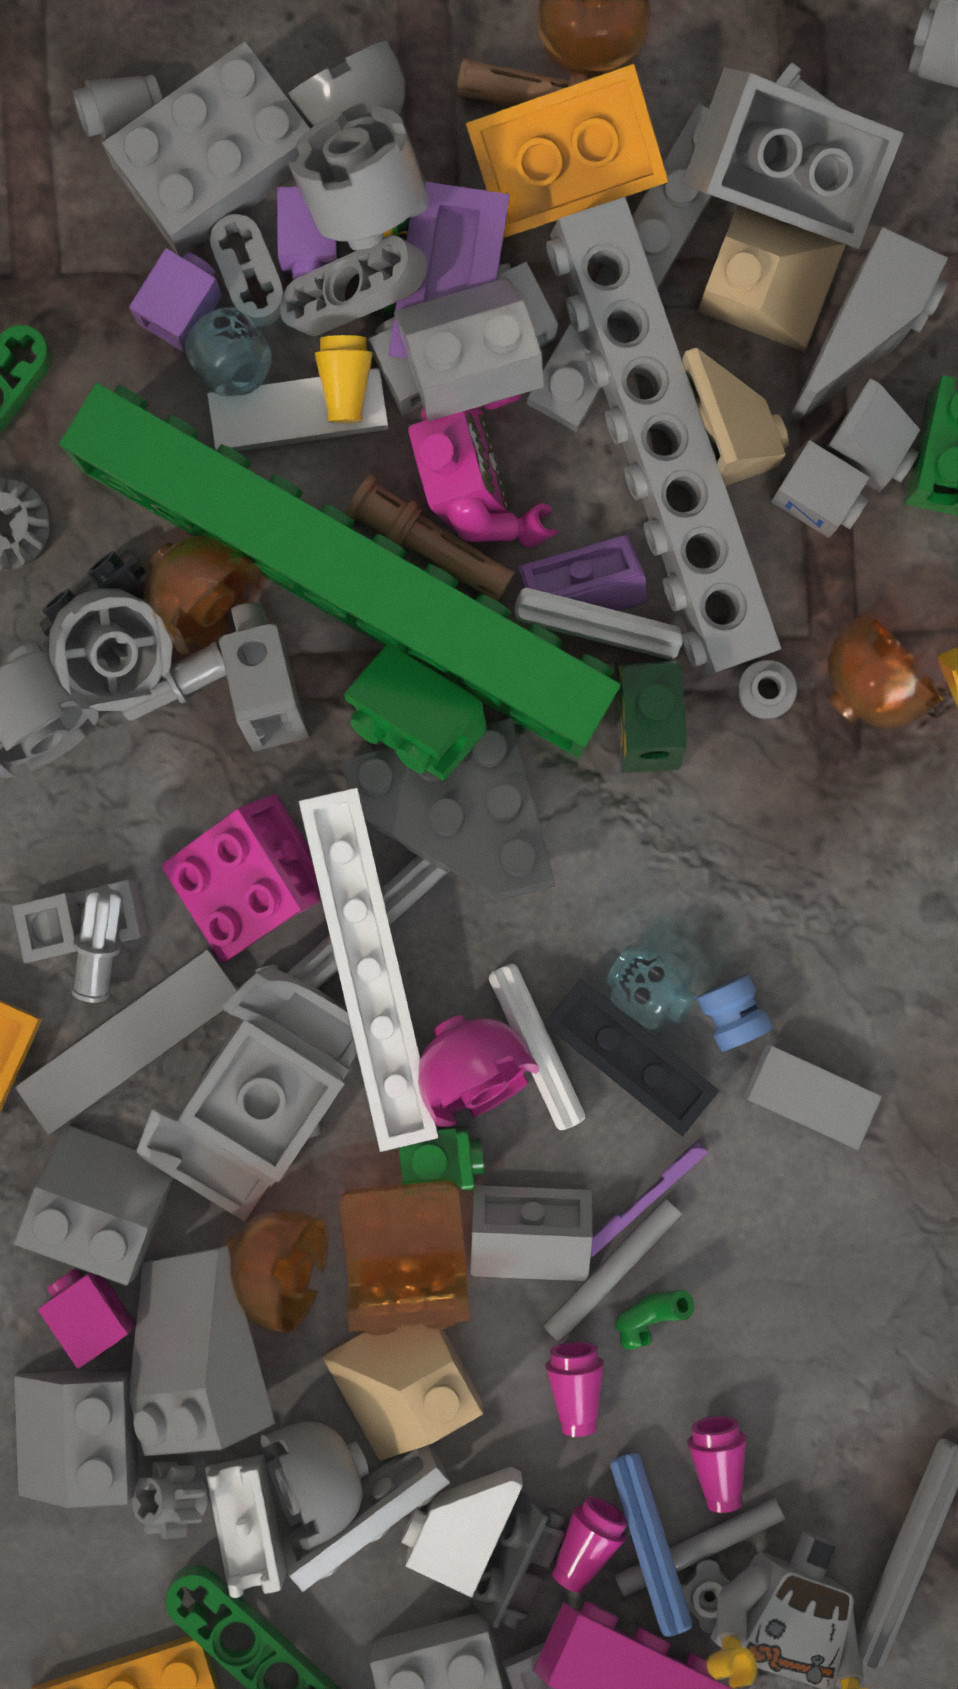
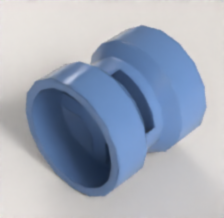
[696,974,774,1052]

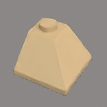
[697,205,846,352]
[682,347,789,486]
[322,1296,483,1461]

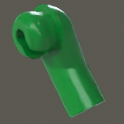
[615,1290,694,1350]

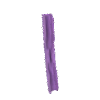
[591,1141,708,1257]

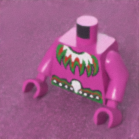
[408,394,558,548]

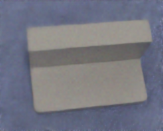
[470,1185,592,1281]

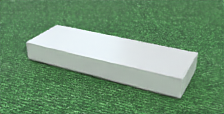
[207,368,389,452]

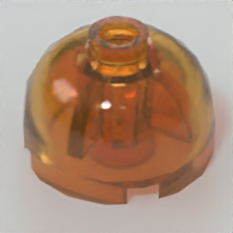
[536,0,651,78]
[143,535,261,655]
[828,612,943,729]
[224,1209,329,1334]

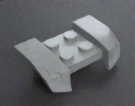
[137,967,357,1222]

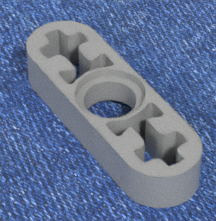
[280,236,427,336]

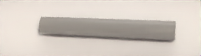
[543,1198,683,1343]
[615,1497,785,1597]

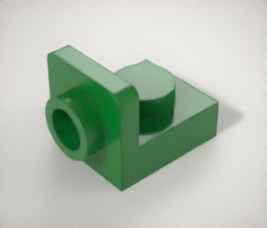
[399,1125,485,1194]

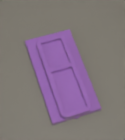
[388,182,510,359]

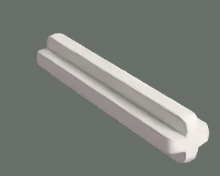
[514,588,683,660]
[489,964,585,1130]

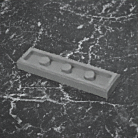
[15,949,238,1135]

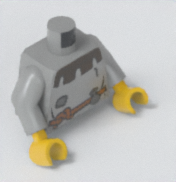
[707,1530,868,1689]

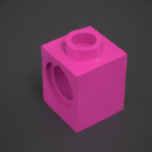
[37,1267,136,1369]

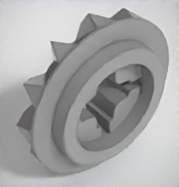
[0,477,50,571]

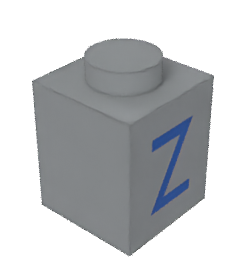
[771,440,870,538]

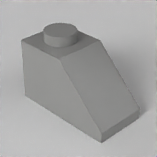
[825,378,920,493]

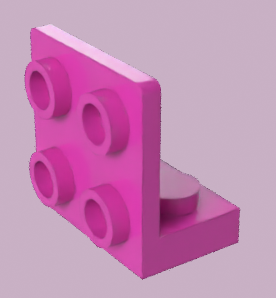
[162,793,322,962]

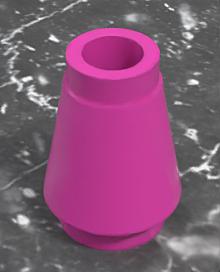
[545,1342,604,1437]
[687,1416,747,1513]
[552,1496,628,1593]

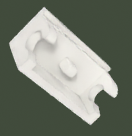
[205,1454,287,1598]

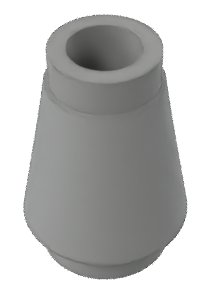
[73,74,162,139]

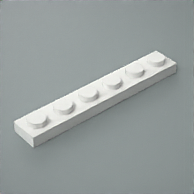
[299,788,439,1152]

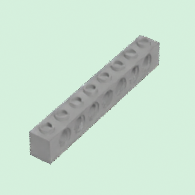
[546,197,781,677]

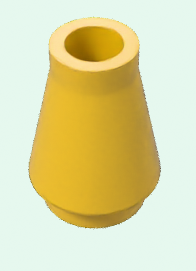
[314,335,373,423]

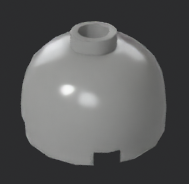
[287,40,406,129]
[48,588,173,711]
[261,1420,369,1551]

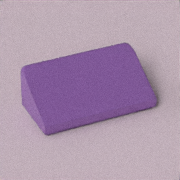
[518,534,648,631]

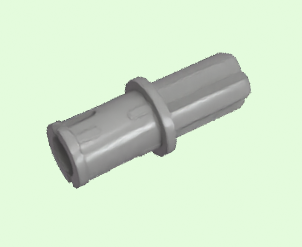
[121,641,227,721]
[72,885,122,1003]

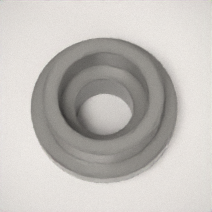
[738,660,797,719]

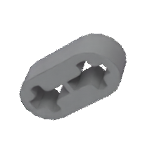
[210,214,284,326]

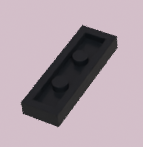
[544,978,720,1137]

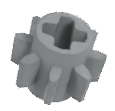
[132,1461,207,1539]

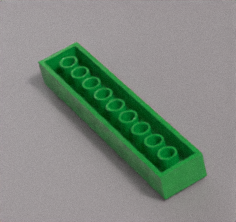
[59,382,621,759]

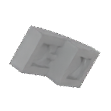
[12,879,149,964]
[743,1044,882,1150]

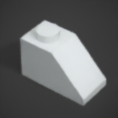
[401,1466,523,1597]

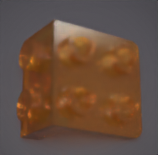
[340,1181,470,1335]

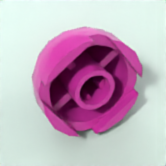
[418,1015,540,1127]

